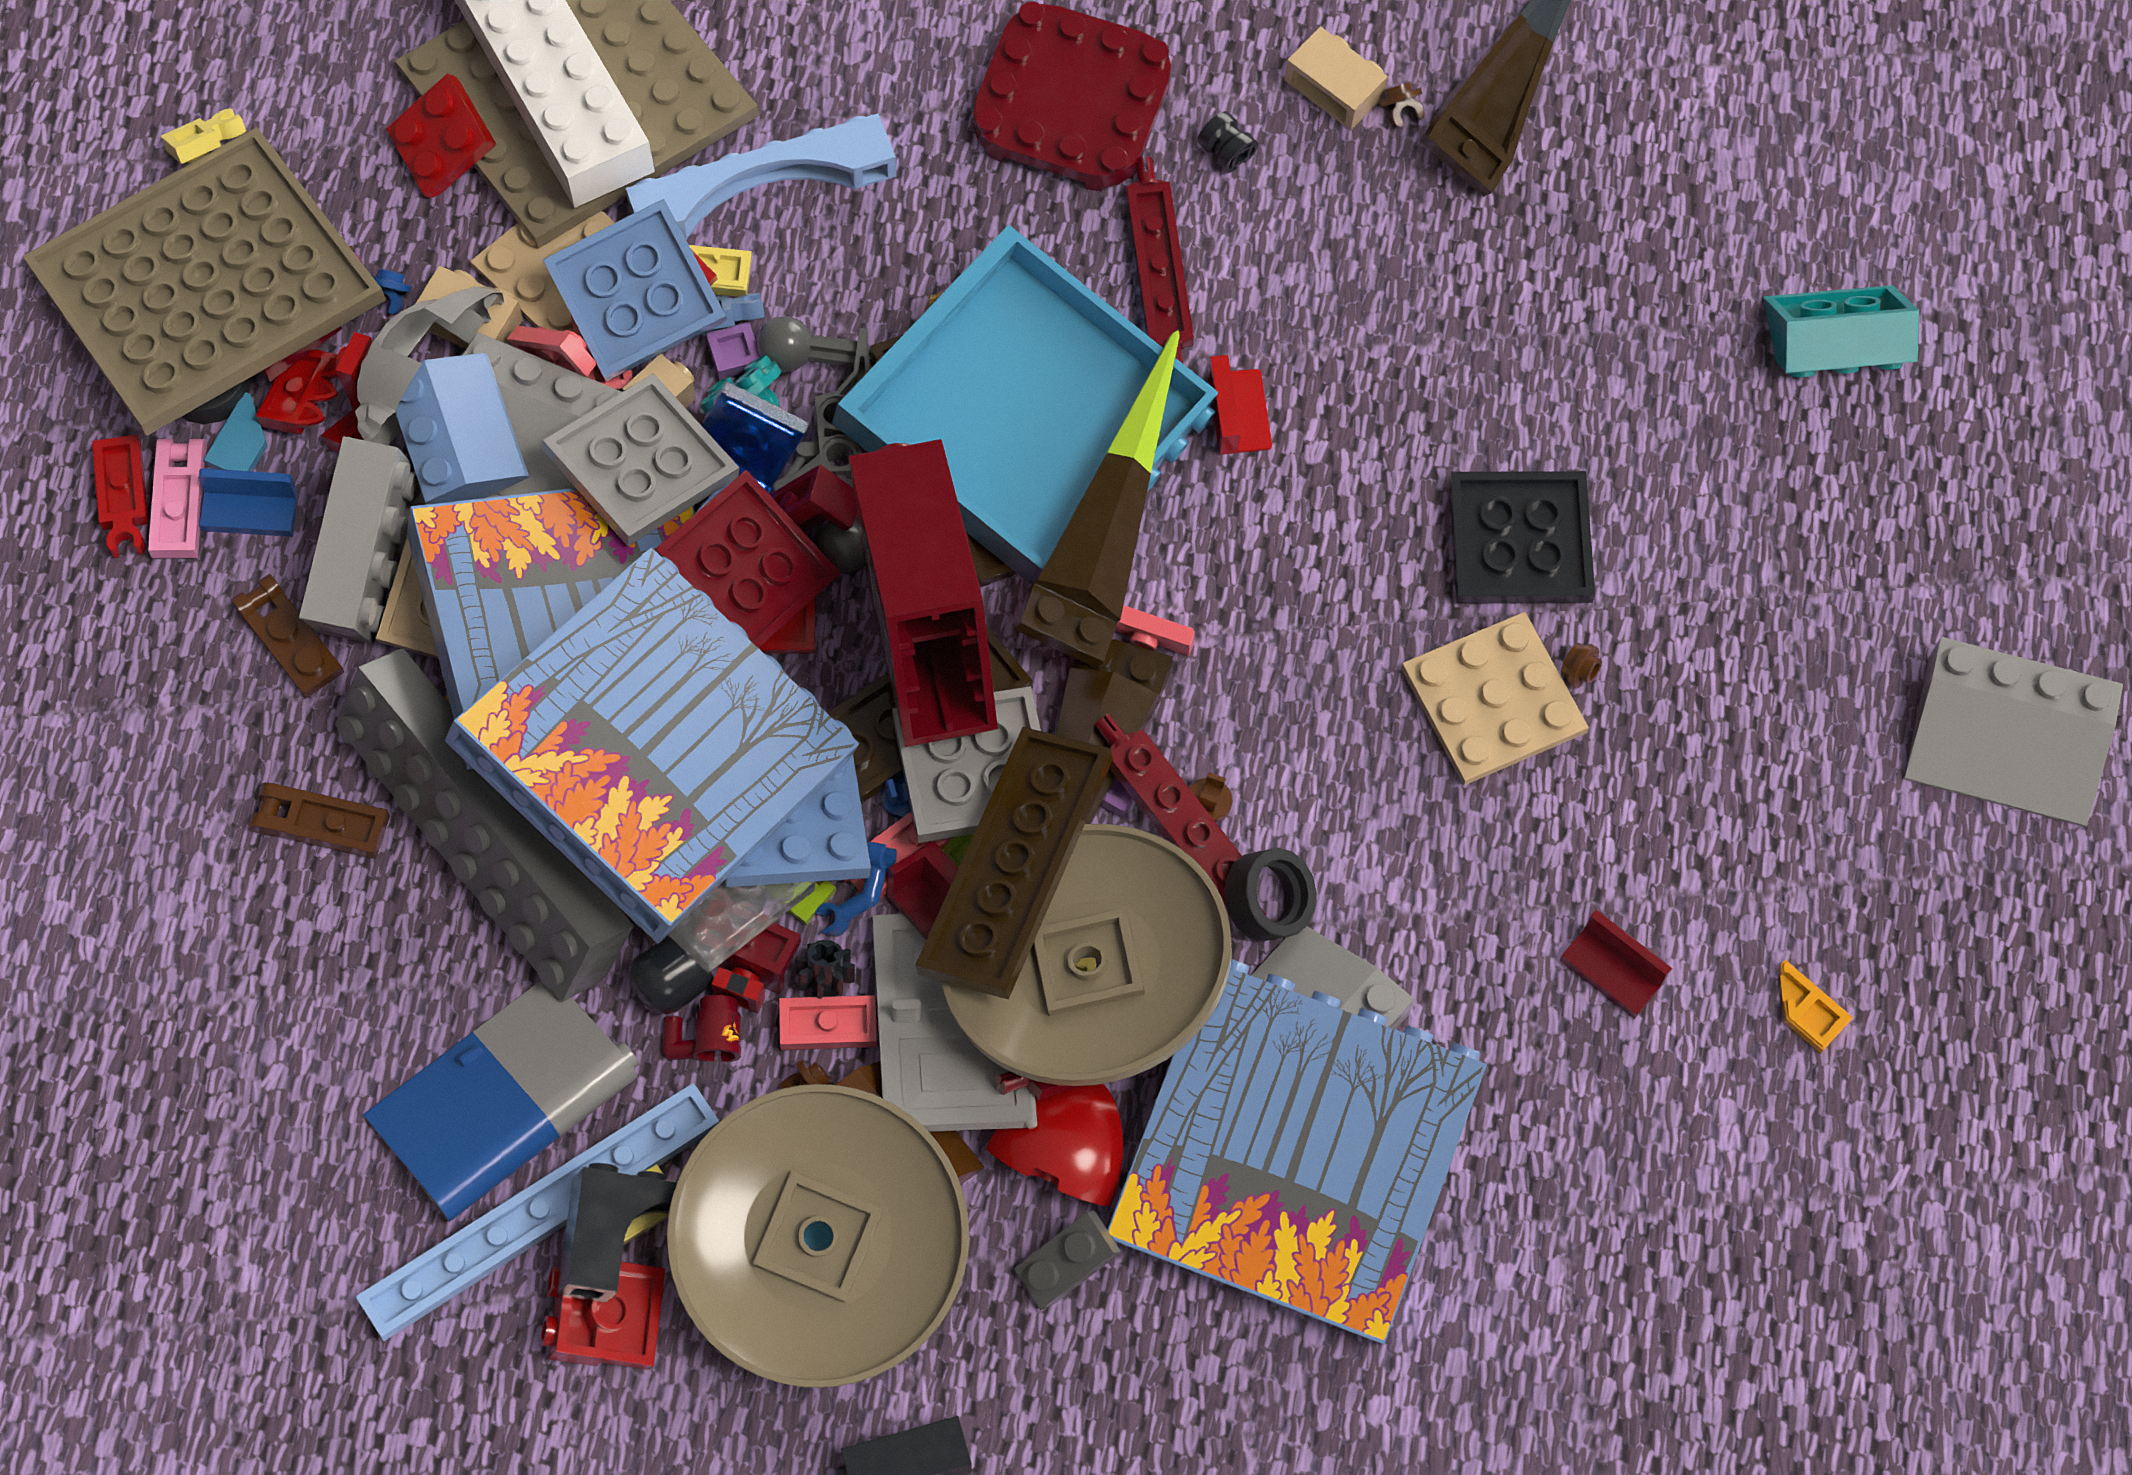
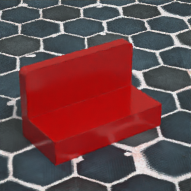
[1207,355,1272,455]

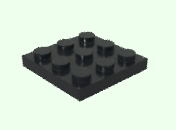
[1449,471,1595,603]

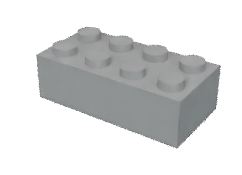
[299,436,418,644]

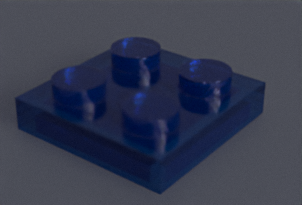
[700,381,809,493]

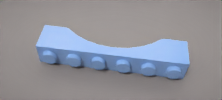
[626,113,896,239]

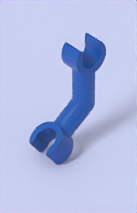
[815,842,897,936]

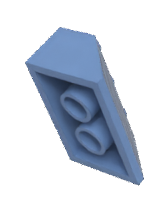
[395,353,529,504]

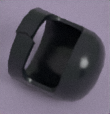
[628,925,714,1014]

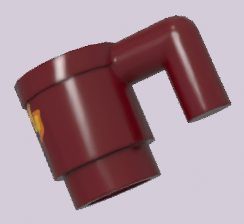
[662,995,741,1062]

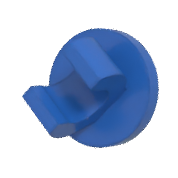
[371,268,412,314]
[881,776,911,819]

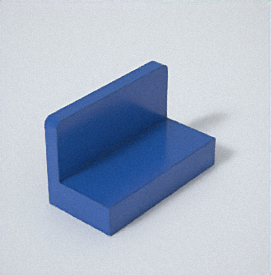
[198,468,299,537]

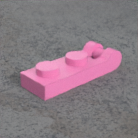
[148,439,207,558]

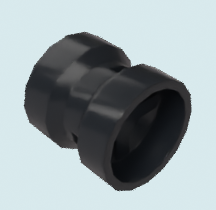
[1197,111,1259,173]

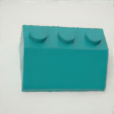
[1763,285,1919,377]

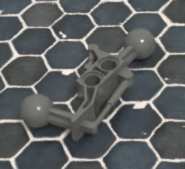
[756,316,874,574]

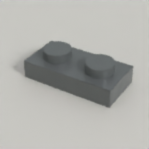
[1015,1211,1121,1310]

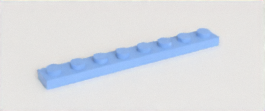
[356,1083,720,1341]

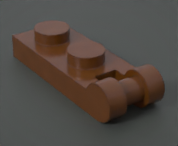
[230,574,344,698]
[248,782,390,859]

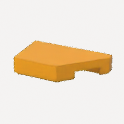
[1778,960,1853,1054]

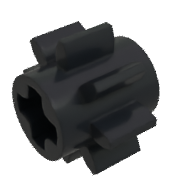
[795,940,855,999]

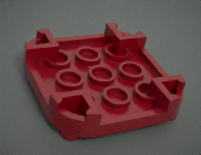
[973,1,1171,191]

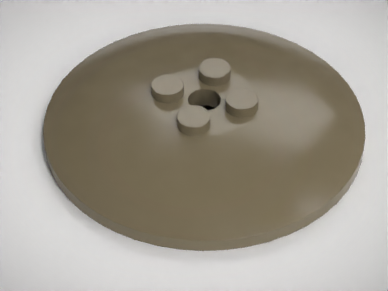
[941,824,1232,1086]
[667,1084,969,1388]

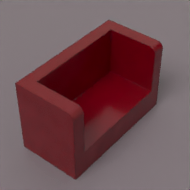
[769,464,857,535]
[886,841,959,940]

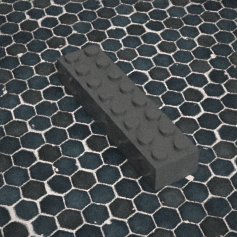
[335,648,634,1002]

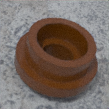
[1561,643,1602,688]

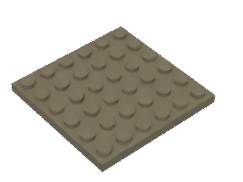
[395,0,759,248]
[23,127,386,436]

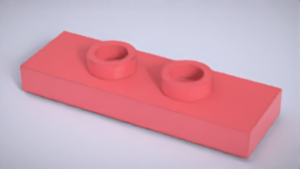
[1115,606,1195,656]

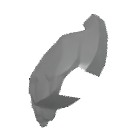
[355,287,504,445]

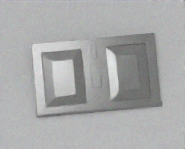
[872,914,1037,1132]

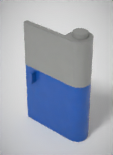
[363,981,639,1222]

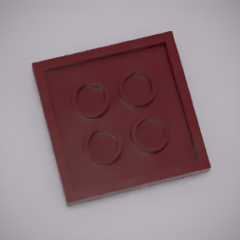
[654,470,841,648]

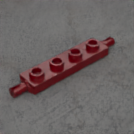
[1126,156,1194,364]
[1094,713,1267,915]

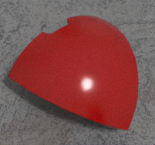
[986,1083,1123,1207]

